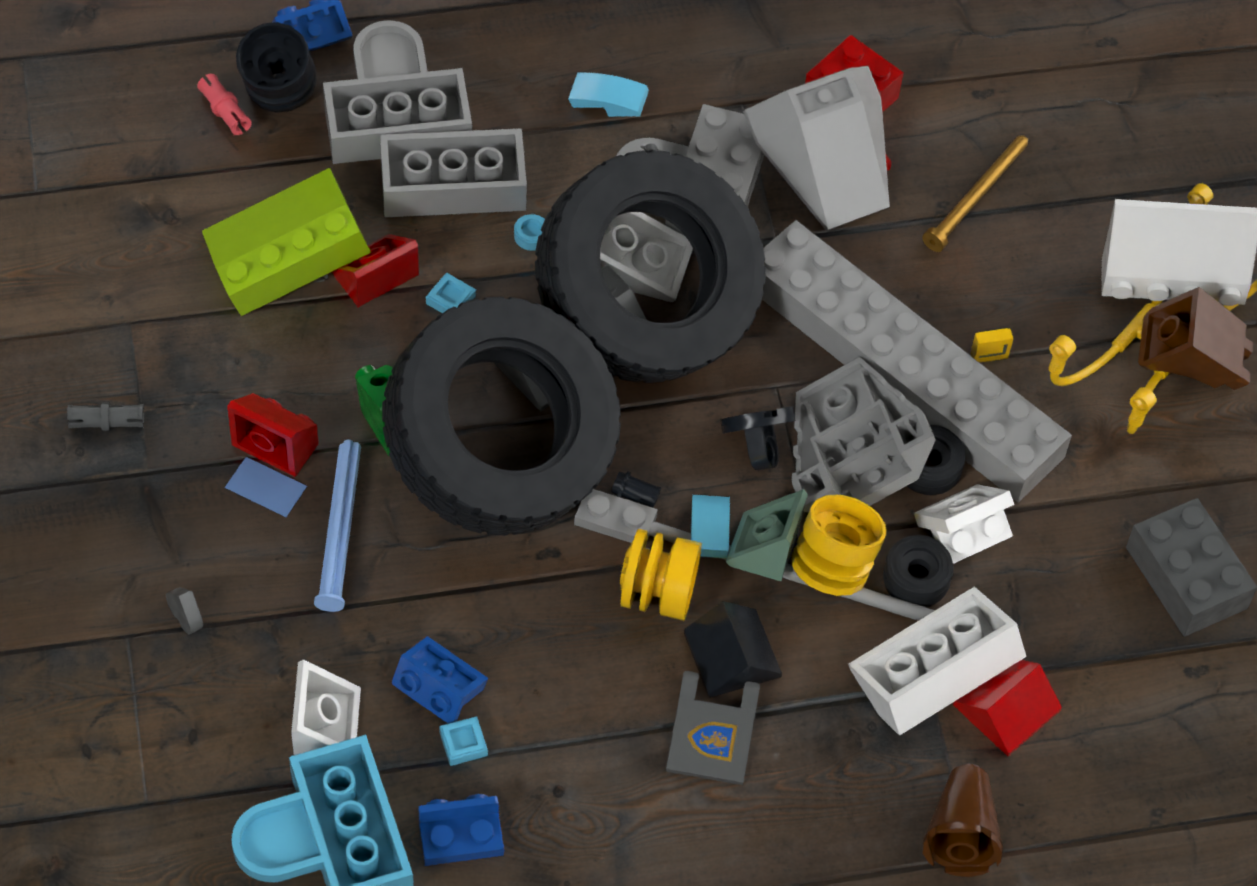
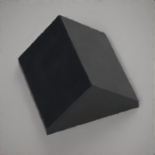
[684,601,782,698]

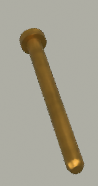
[922,135,1028,252]

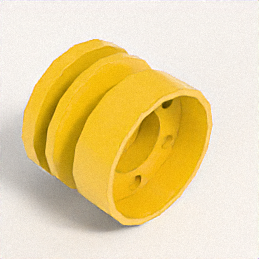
[791,494,886,596]
[620,529,702,621]

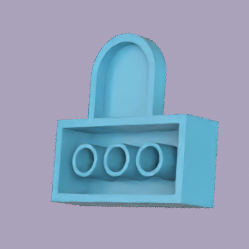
[232,735,413,886]

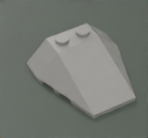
[792,357,936,512]

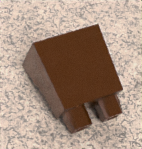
[1138,287,1253,390]

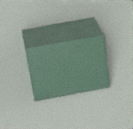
[726,489,808,581]

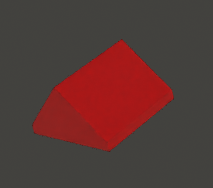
[331,234,419,307]
[953,660,1062,757]

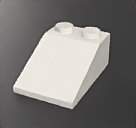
[600,212,693,302]

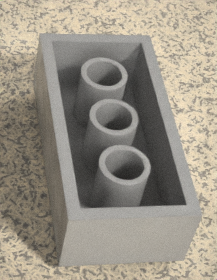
[380,128,527,217]

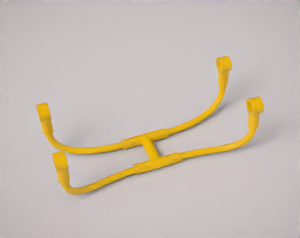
[1049,183,1257,434]

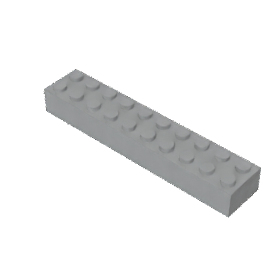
[762,220,1072,503]

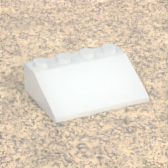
[1102,199,1257,306]

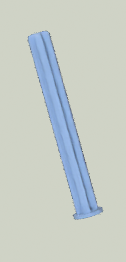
[314,440,361,612]

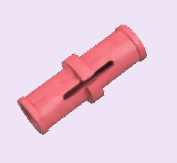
[197,73,252,135]

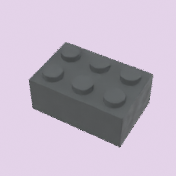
[1126,498,1257,637]

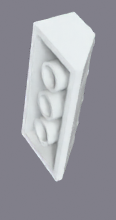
[848,587,1026,735]

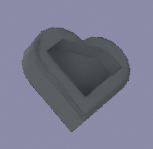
[166,587,203,635]

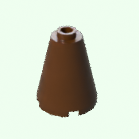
[923,764,1003,877]

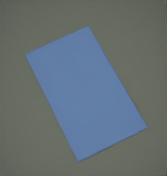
[225,457,307,517]

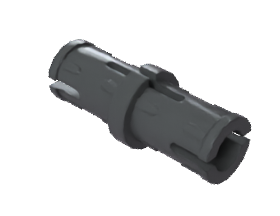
[67,401,144,431]

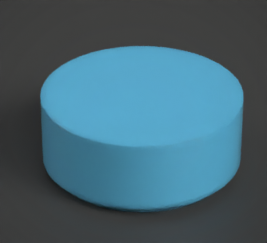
[514,214,545,250]

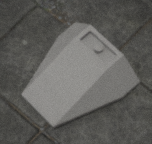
[743,66,890,231]

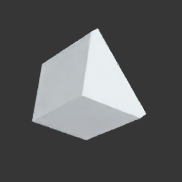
[291,660,361,755]

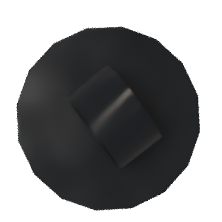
[720,406,796,471]

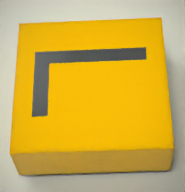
[970,328,1013,363]

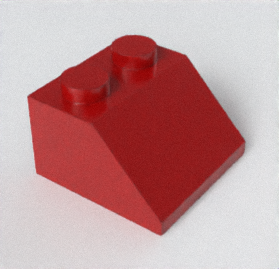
[227,393,319,477]

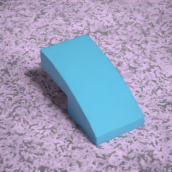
[568,72,649,117]
[690,495,730,558]

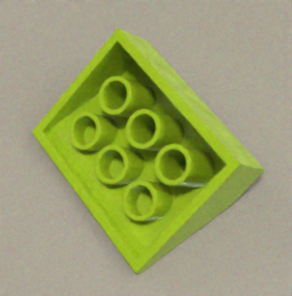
[202,168,371,316]

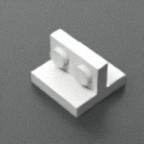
[914,484,1014,564]

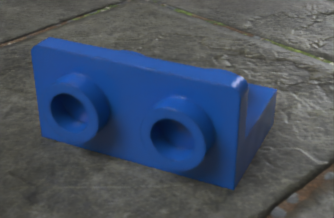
[272,0,353,51]
[392,636,488,724]
[418,794,504,866]

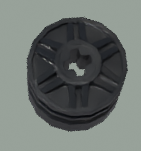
[236,22,317,113]

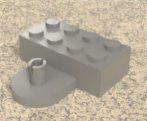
[323,20,472,164]
[617,104,764,236]

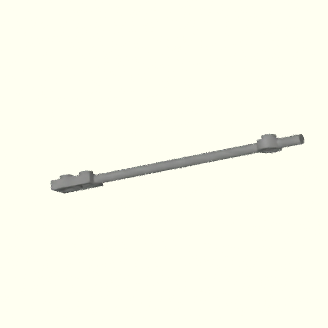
[574,489,935,621]

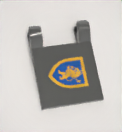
[666,671,760,785]

